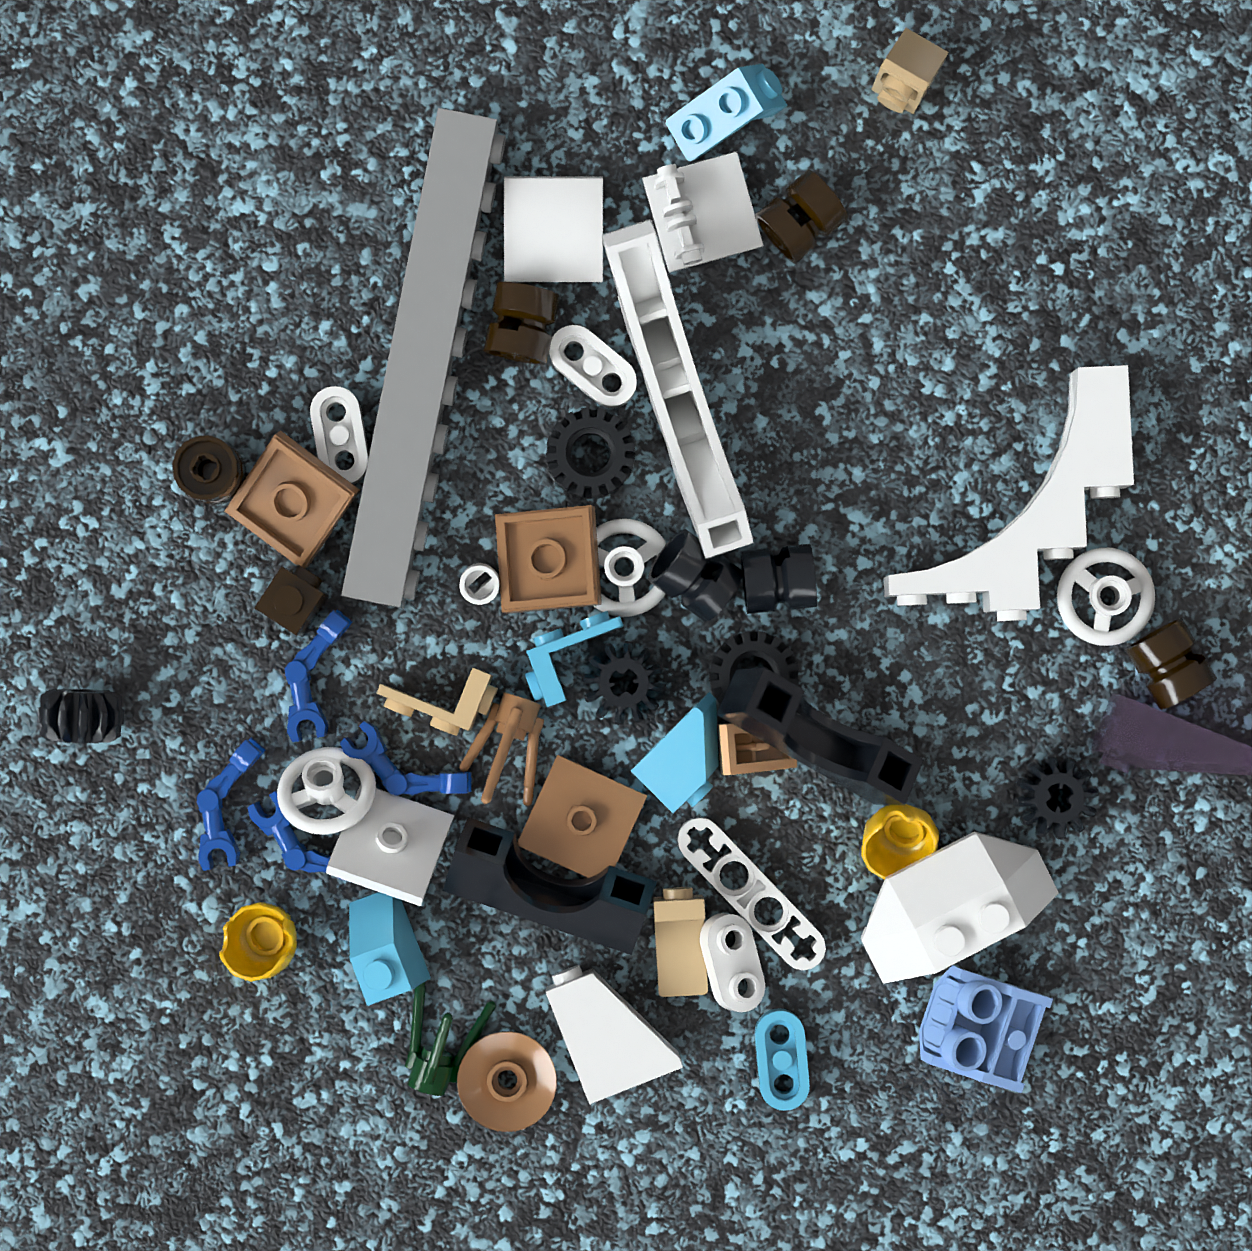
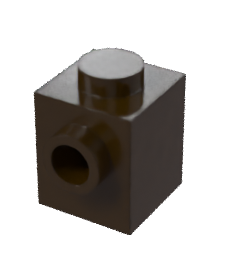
[254,564,330,637]

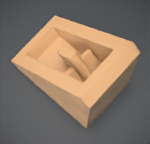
[717,723,797,775]

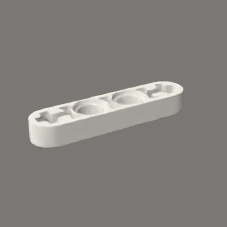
[677,817,826,970]

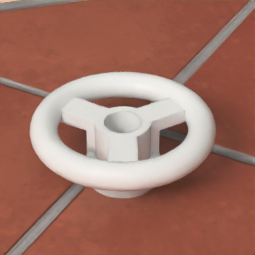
[594,519,667,617]
[1057,547,1155,646]
[277,747,376,834]

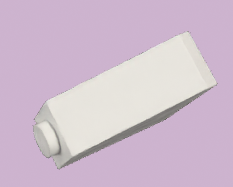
[545,965,683,1104]

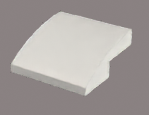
[504,176,603,282]

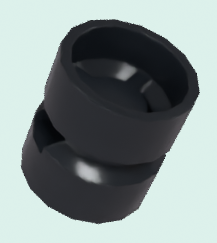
[648,529,743,622]
[740,544,817,614]

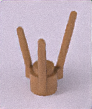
[459,693,545,806]

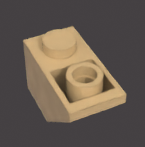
[871,28,949,114]

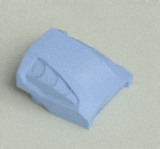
[919,965,1053,1093]

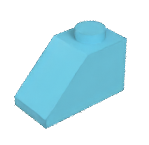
[631,692,719,813]
[349,892,431,1006]

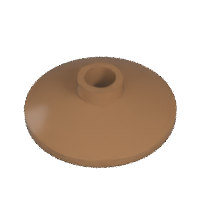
[457,1031,557,1132]

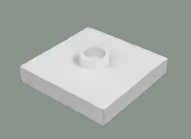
[326,784,454,906]

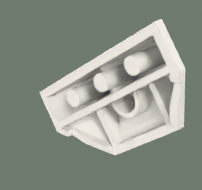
[860,831,1059,984]

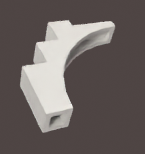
[602,220,754,558]
[884,365,1134,621]

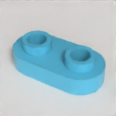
[754,1008,810,1111]

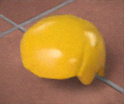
[861,804,939,880]
[219,902,297,982]

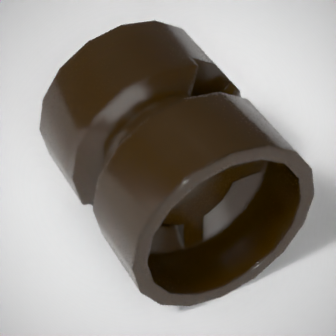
[754,169,849,264]
[484,282,560,365]
[172,435,247,505]
[1125,618,1217,710]

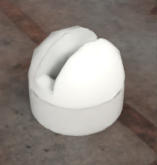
[459,563,500,605]

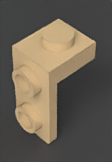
[377,668,498,736]
[653,887,708,997]

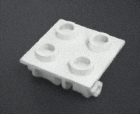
[642,152,764,273]

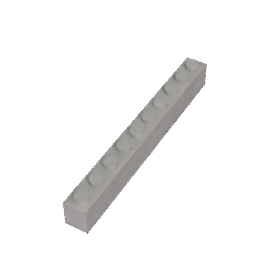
[341,108,506,609]

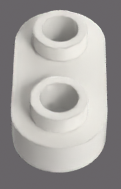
[549,325,637,408]
[310,386,369,484]
[700,913,765,1012]

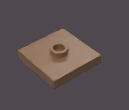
[225,431,360,568]
[495,505,602,614]
[517,755,647,878]

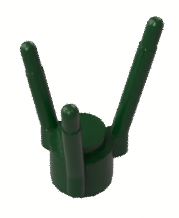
[405,981,496,1096]

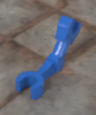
[285,609,353,742]
[340,721,472,795]
[197,737,266,871]
[248,791,349,882]

